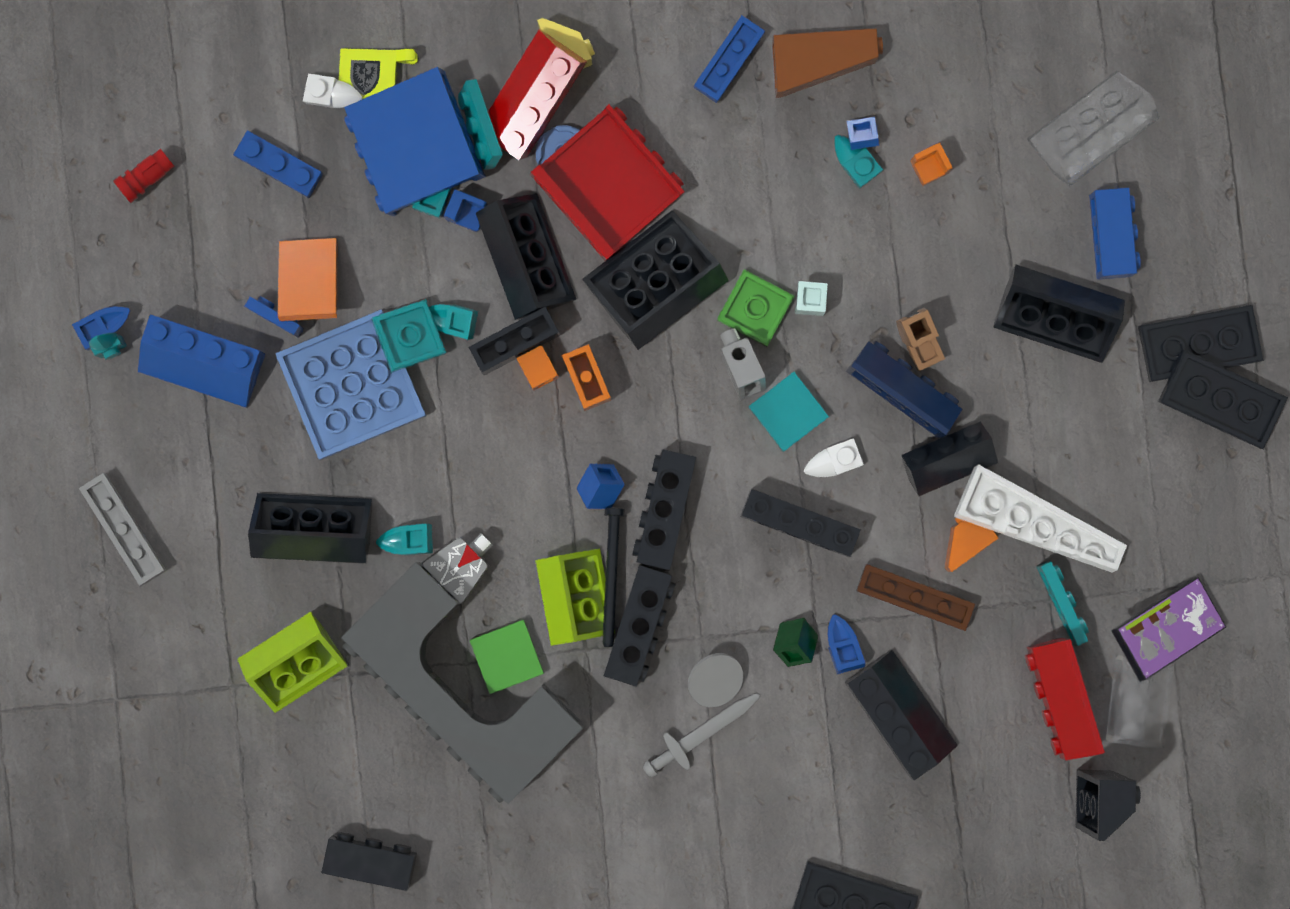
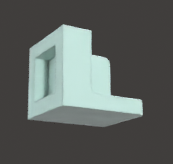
[795,281,828,316]

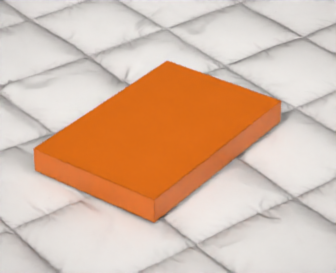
[278,238,338,321]

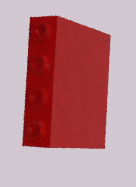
[530,104,685,261]

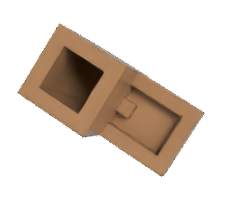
[896,308,945,371]

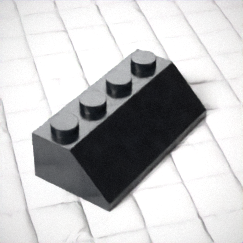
[476,193,576,320]
[993,264,1125,363]
[248,493,372,563]
[845,650,958,780]
[1075,769,1141,841]

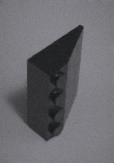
[582,210,729,350]

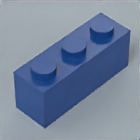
[1089,188,1141,280]

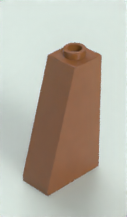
[772,28,883,98]

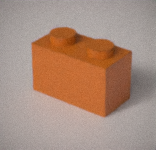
[562,344,611,411]

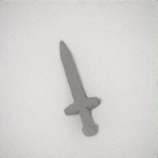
[643,693,760,777]

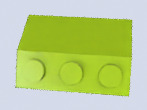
[535,549,615,646]
[237,612,348,713]

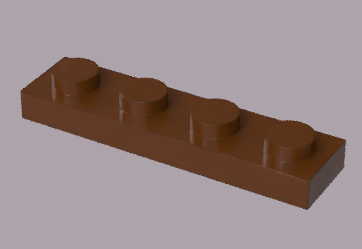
[856,564,975,631]

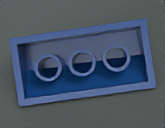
[138,314,265,408]

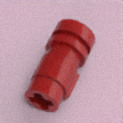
[113,149,175,203]

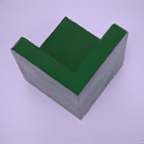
[773,618,818,667]

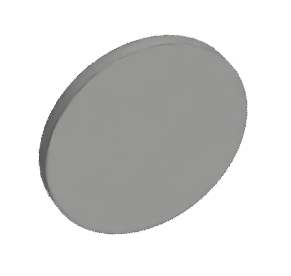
[688,653,743,707]

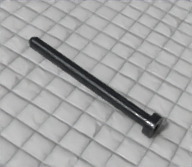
[602,508,625,647]

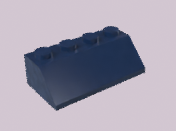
[846,341,962,439]

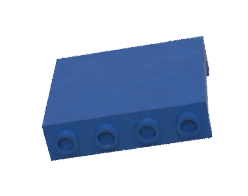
[344,67,486,216]

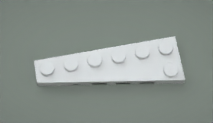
[954,464,1127,573]

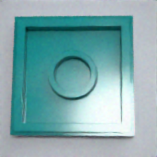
[371,299,446,373]
[748,372,829,452]

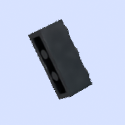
[468,307,560,376]
[901,421,998,496]
[321,832,417,891]

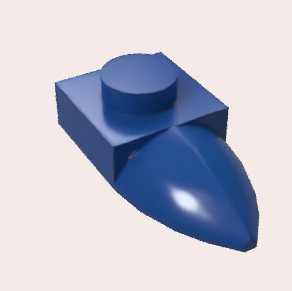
[72,306,130,351]
[828,614,865,674]

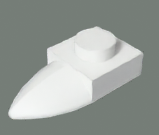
[303,73,363,108]
[804,438,864,477]

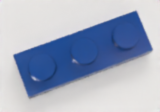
[694,15,765,103]
[233,130,323,198]

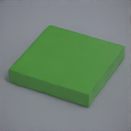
[717,269,794,347]
[470,620,544,694]

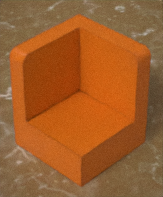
[910,142,952,186]
[516,346,559,391]

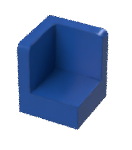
[444,189,488,232]
[577,464,625,509]

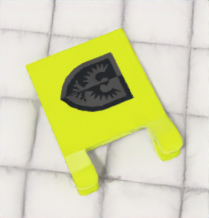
[339,48,418,99]

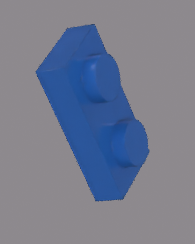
[244,296,304,338]

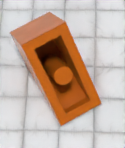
[945,518,999,572]

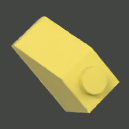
[537,18,595,69]

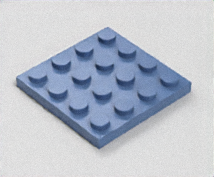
[276,309,426,460]

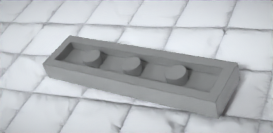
[79,473,166,586]

